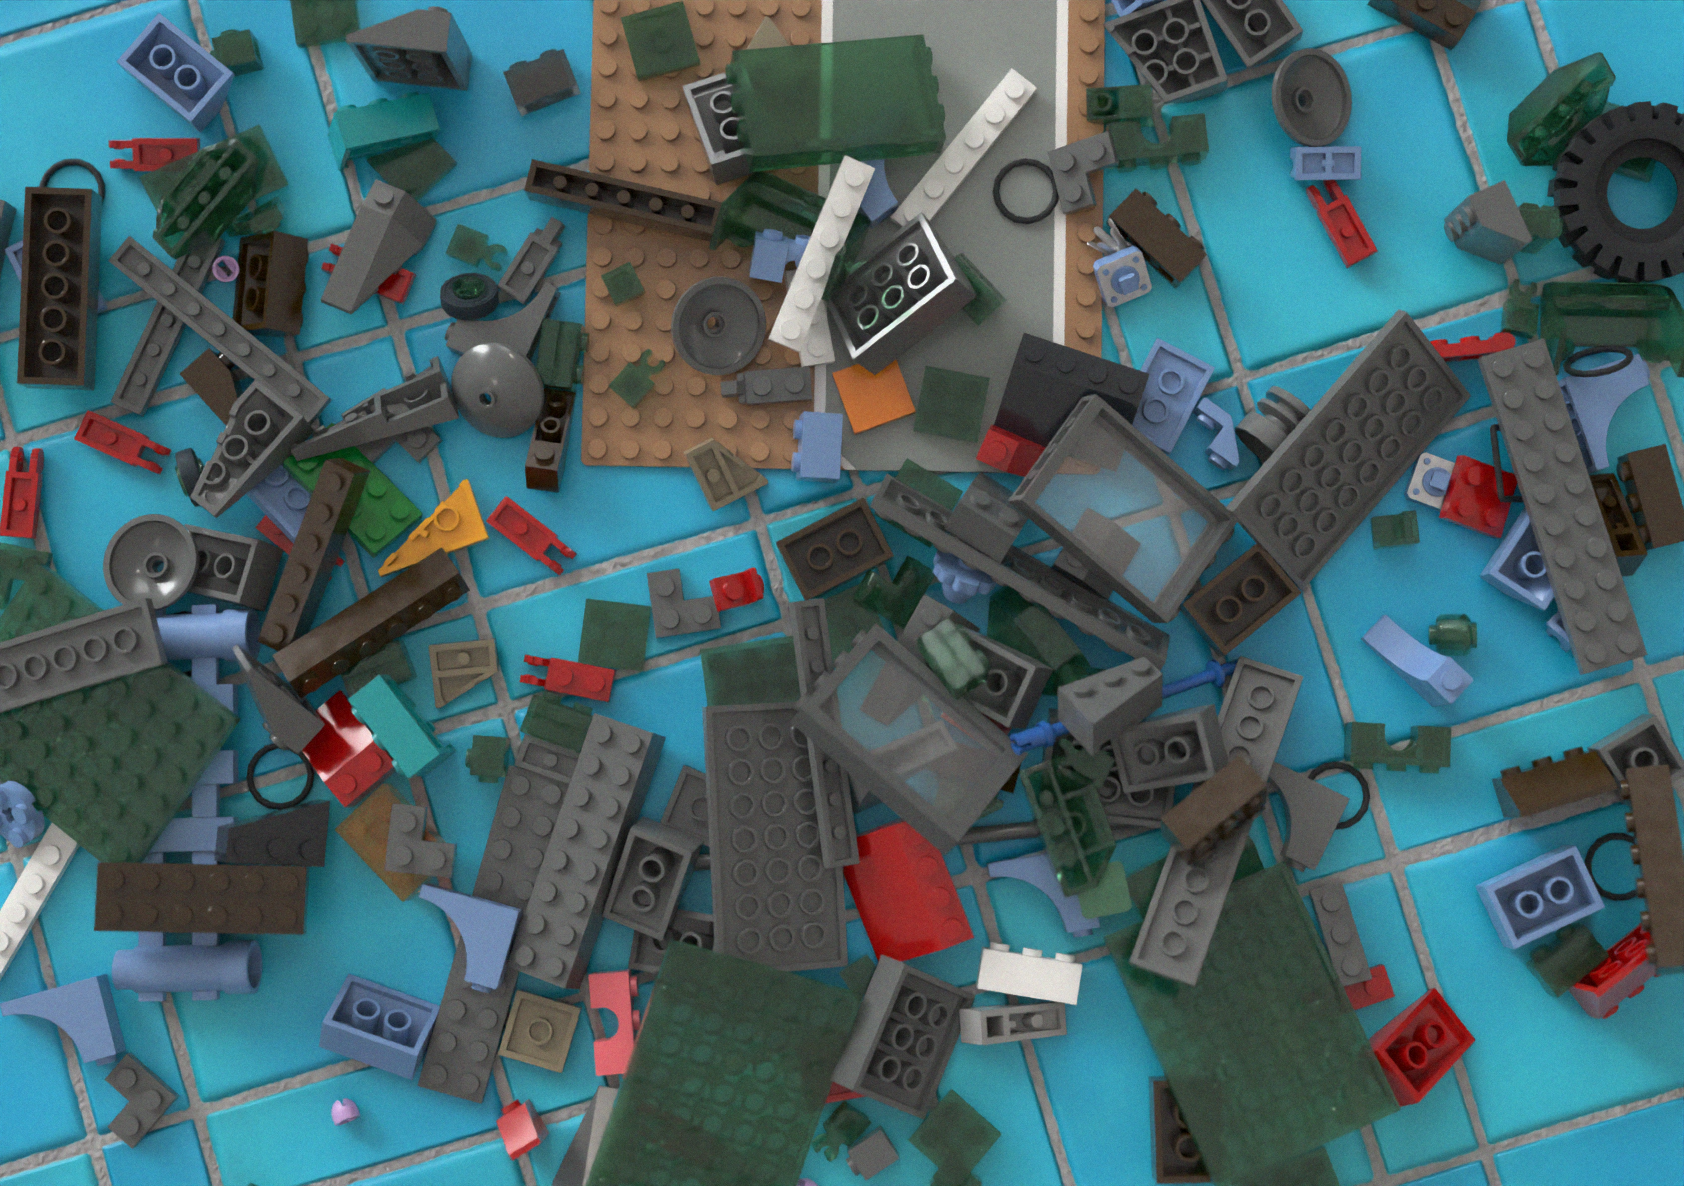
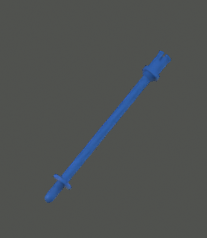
[1010,659,1238,755]

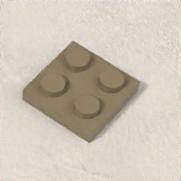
[498,989,582,1073]

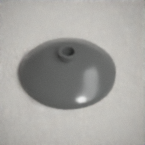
[1272,48,1352,147]
[671,276,766,375]
[451,342,544,438]
[103,514,199,611]

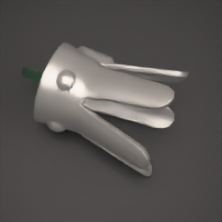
[1087,219,1132,257]

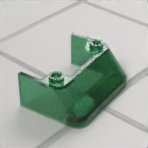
[709,172,870,301]
[1540,281,1684,377]

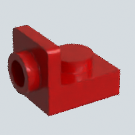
[709,567,764,612]

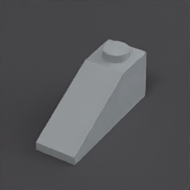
[959,1001,1067,1045]

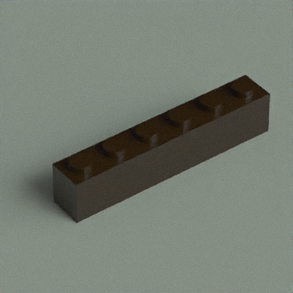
[524,159,725,243]
[257,458,370,651]
[272,548,470,699]
[1619,765,1684,976]

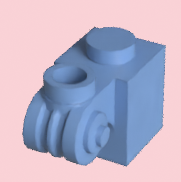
[749,229,810,283]

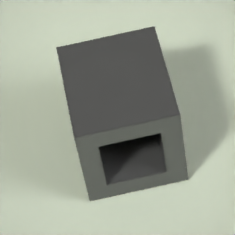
[846,1125,900,1181]

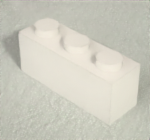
[976,942,1083,1005]

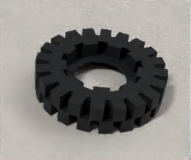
[1547,101,1684,284]

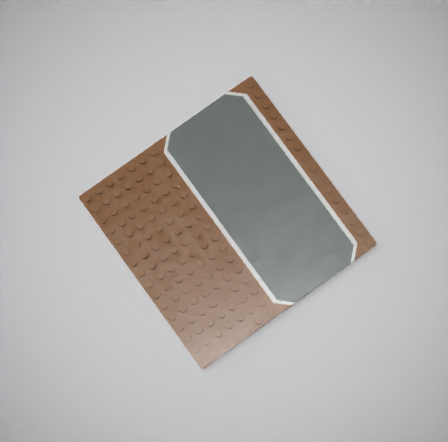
[581,0,1105,475]

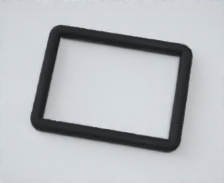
[1490,424,1524,502]

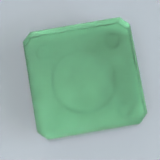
[1074,861,1133,919]

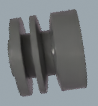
[1234,386,1310,462]

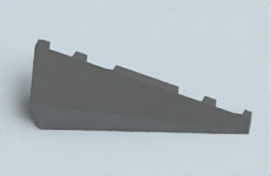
[291,356,459,461]

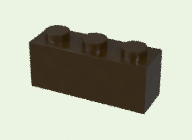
[1106,188,1207,289]
[1616,444,1684,551]

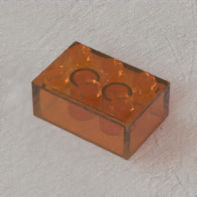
[334,783,458,902]

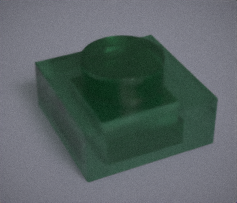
[601,262,645,307]

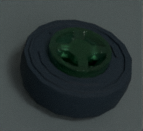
[440,273,499,320]
[175,448,204,507]

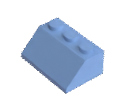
[116,13,235,133]
[1479,507,1554,611]
[319,974,440,1080]

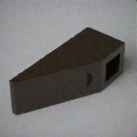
[525,388,576,493]

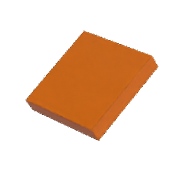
[832,360,916,435]

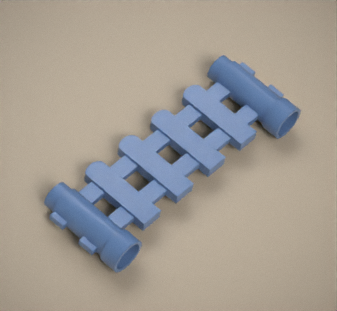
[112,604,262,1002]

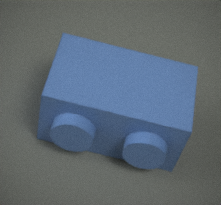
[791,411,843,483]

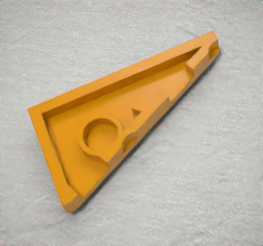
[378,479,490,577]

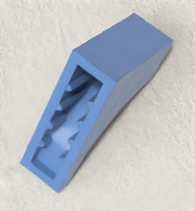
[1558,354,1650,474]
[1361,614,1474,707]
[986,847,1100,937]
[419,883,523,993]
[0,974,126,1066]

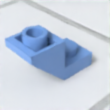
[1193,397,1239,471]

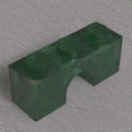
[1105,113,1209,173]
[1344,722,1451,774]

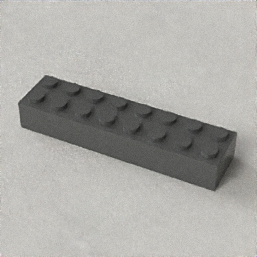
[507,713,666,989]

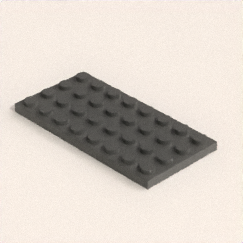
[1225,309,1471,590]
[702,702,848,978]

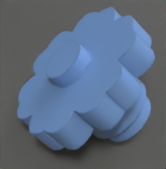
[933,550,996,604]

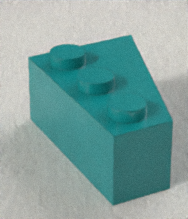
[328,92,440,171]
[348,674,456,779]

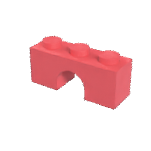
[588,969,644,1076]

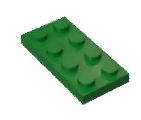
[283,423,423,558]

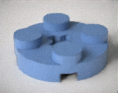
[0,781,45,848]

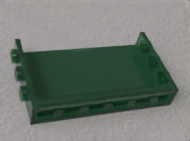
[725,34,946,172]

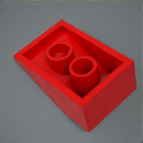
[302,690,396,808]
[1354,988,1475,1108]

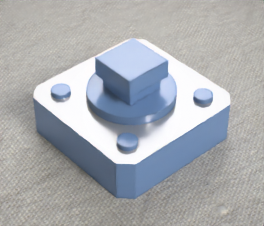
[1093,245,1152,308]
[1404,452,1455,512]

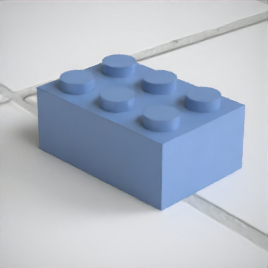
[1475,845,1605,949]

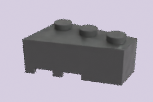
[1058,656,1163,756]

